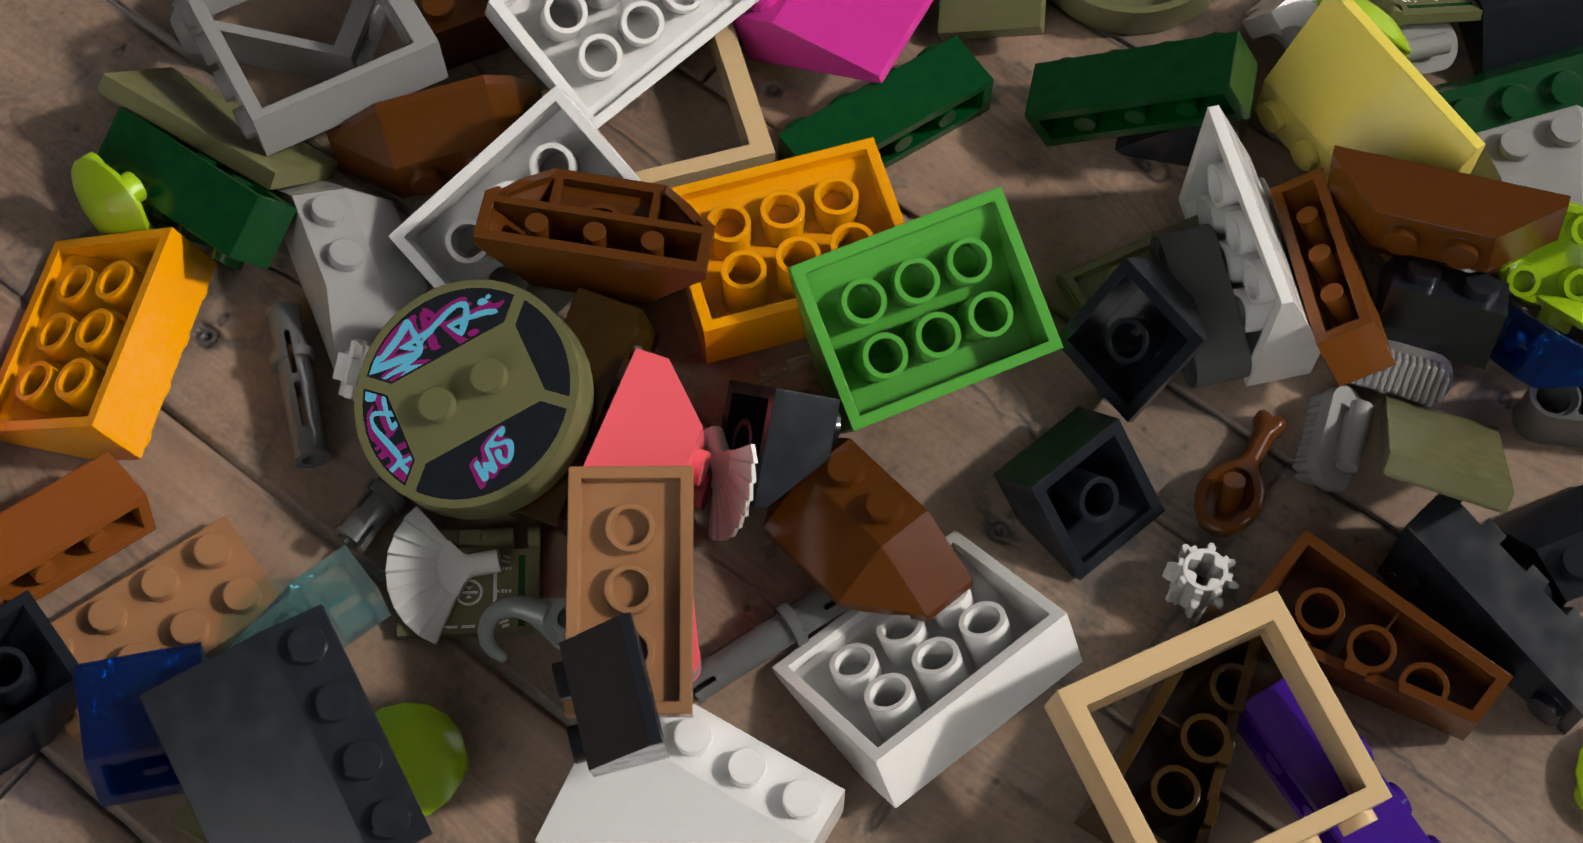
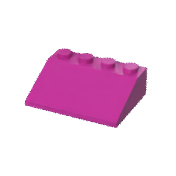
[732,0,933,84]

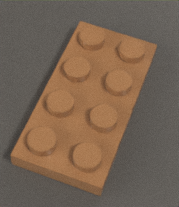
[564,466,694,718]
[51,515,289,746]

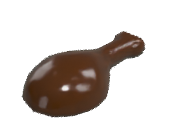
[1194,409,1287,538]

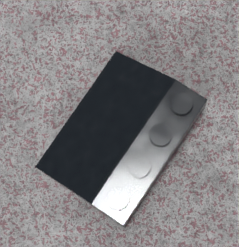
[139,604,433,843]

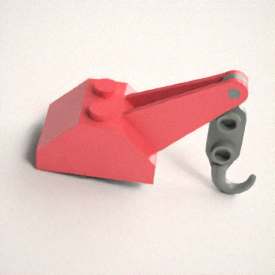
[477,348,712,682]

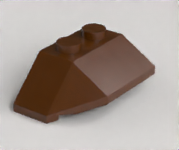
[326,75,542,198]
[1327,145,1571,275]
[472,168,715,304]
[764,438,973,622]

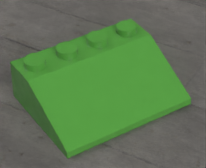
[787,186,1064,434]

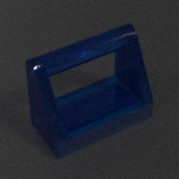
[1490,301,1583,388]

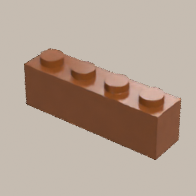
[1269,167,1396,387]
[0,451,157,606]

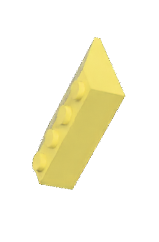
[1254,0,1486,262]

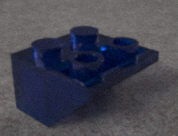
[74,642,207,808]

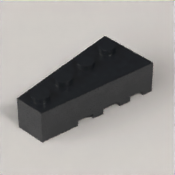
[1377,493,1583,735]

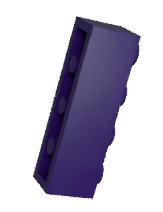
[1236,678,1441,843]

